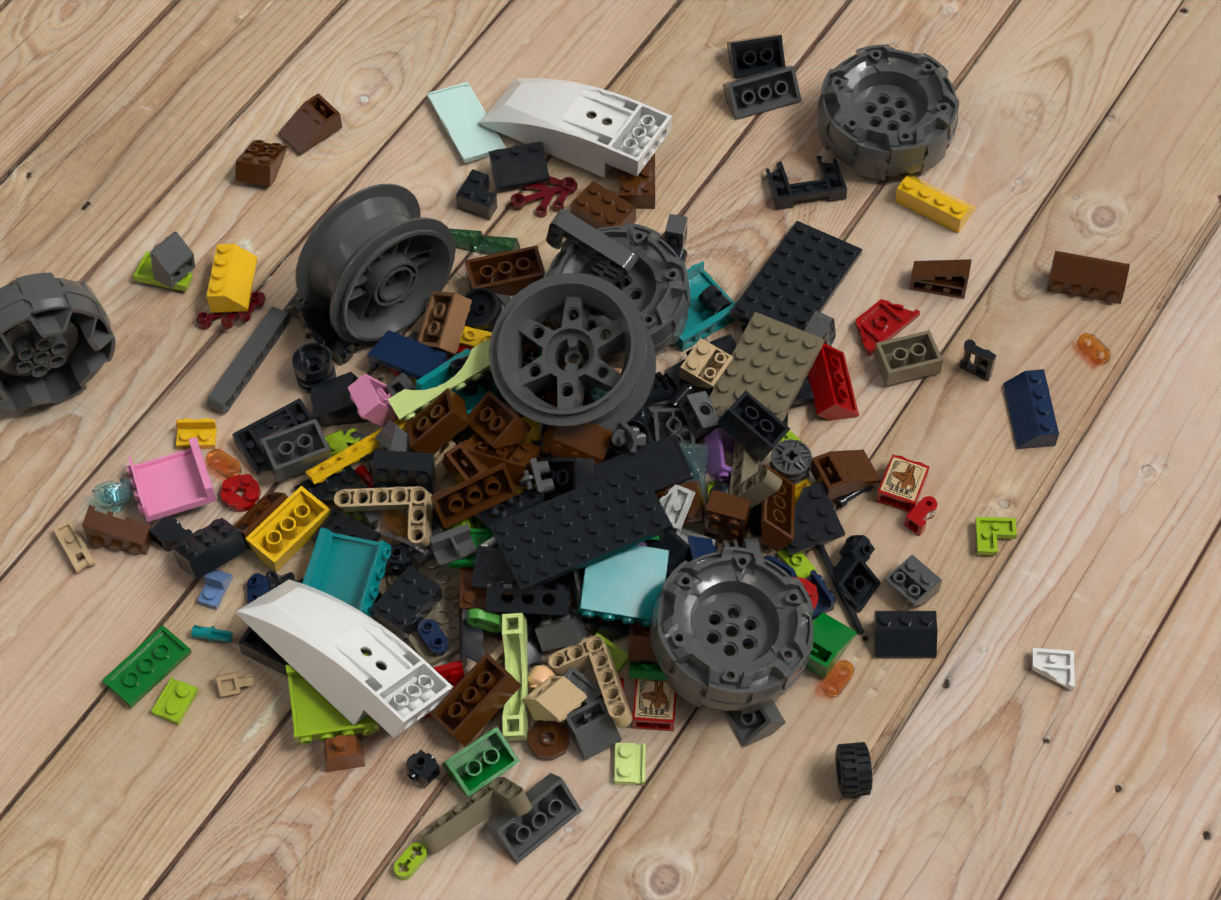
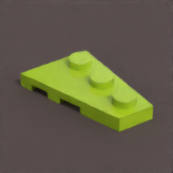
[133,251,193,292]

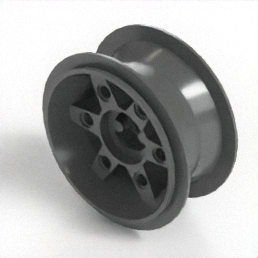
[295,183,456,344]
[489,273,656,434]

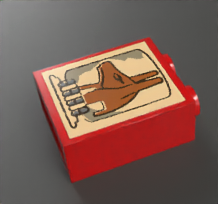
[876,454,930,513]
[632,678,677,732]

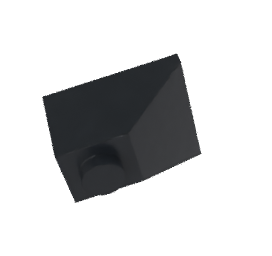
[833,555,881,612]

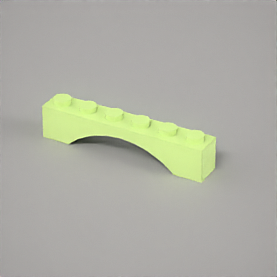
[388,339,491,422]
[502,613,528,742]

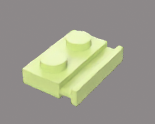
[615,743,646,785]

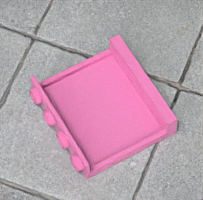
[126,437,217,522]

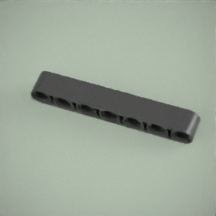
[207,307,291,414]

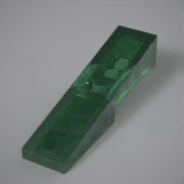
[449,228,521,255]

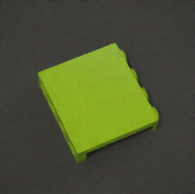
[286,653,380,745]

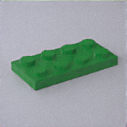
[102,625,192,708]

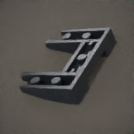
[766,156,847,210]
[232,398,324,474]
[459,609,542,666]

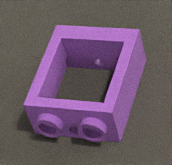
[704,428,735,484]

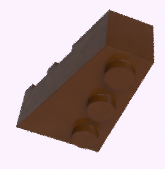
[909,259,972,299]
[82,505,152,555]

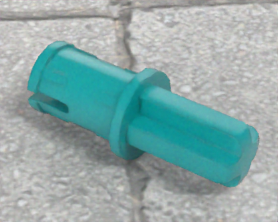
[191,625,233,643]

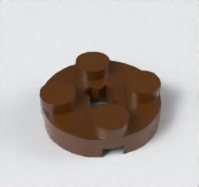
[527,720,569,760]

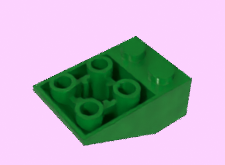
[806,612,857,679]

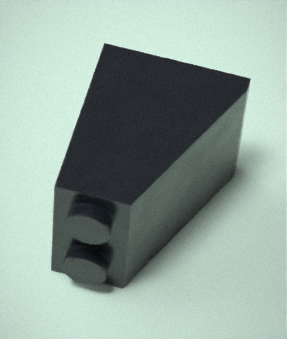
[310,372,371,427]
[646,530,692,575]

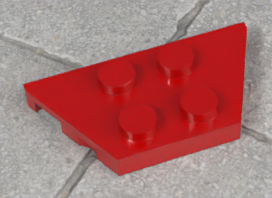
[854,299,920,356]

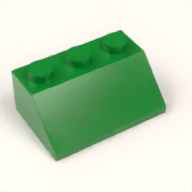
[441,727,520,797]

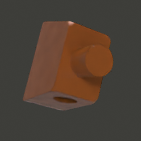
[323,735,365,772]

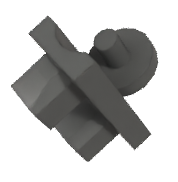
[611,422,646,452]
[519,458,554,498]

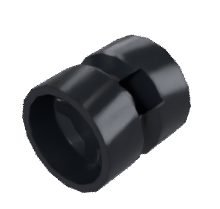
[698,285,732,317]

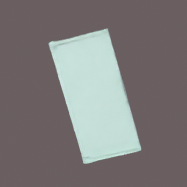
[427,82,506,163]

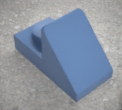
[197,569,233,610]

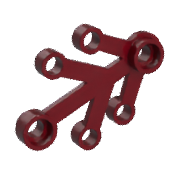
[511,175,578,218]
[196,291,266,329]

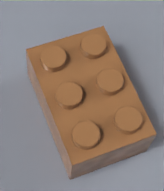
[417,291,472,354]

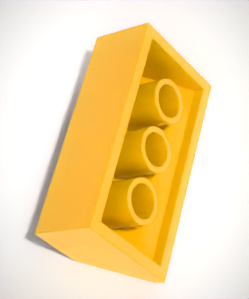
[895,176,976,233]
[206,244,258,313]
[245,486,331,573]

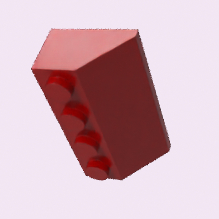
[808,343,859,421]

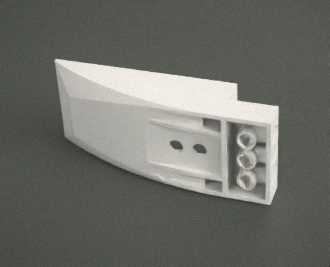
[480,78,672,177]
[236,580,453,738]

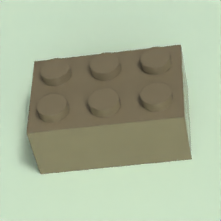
[874,330,943,386]

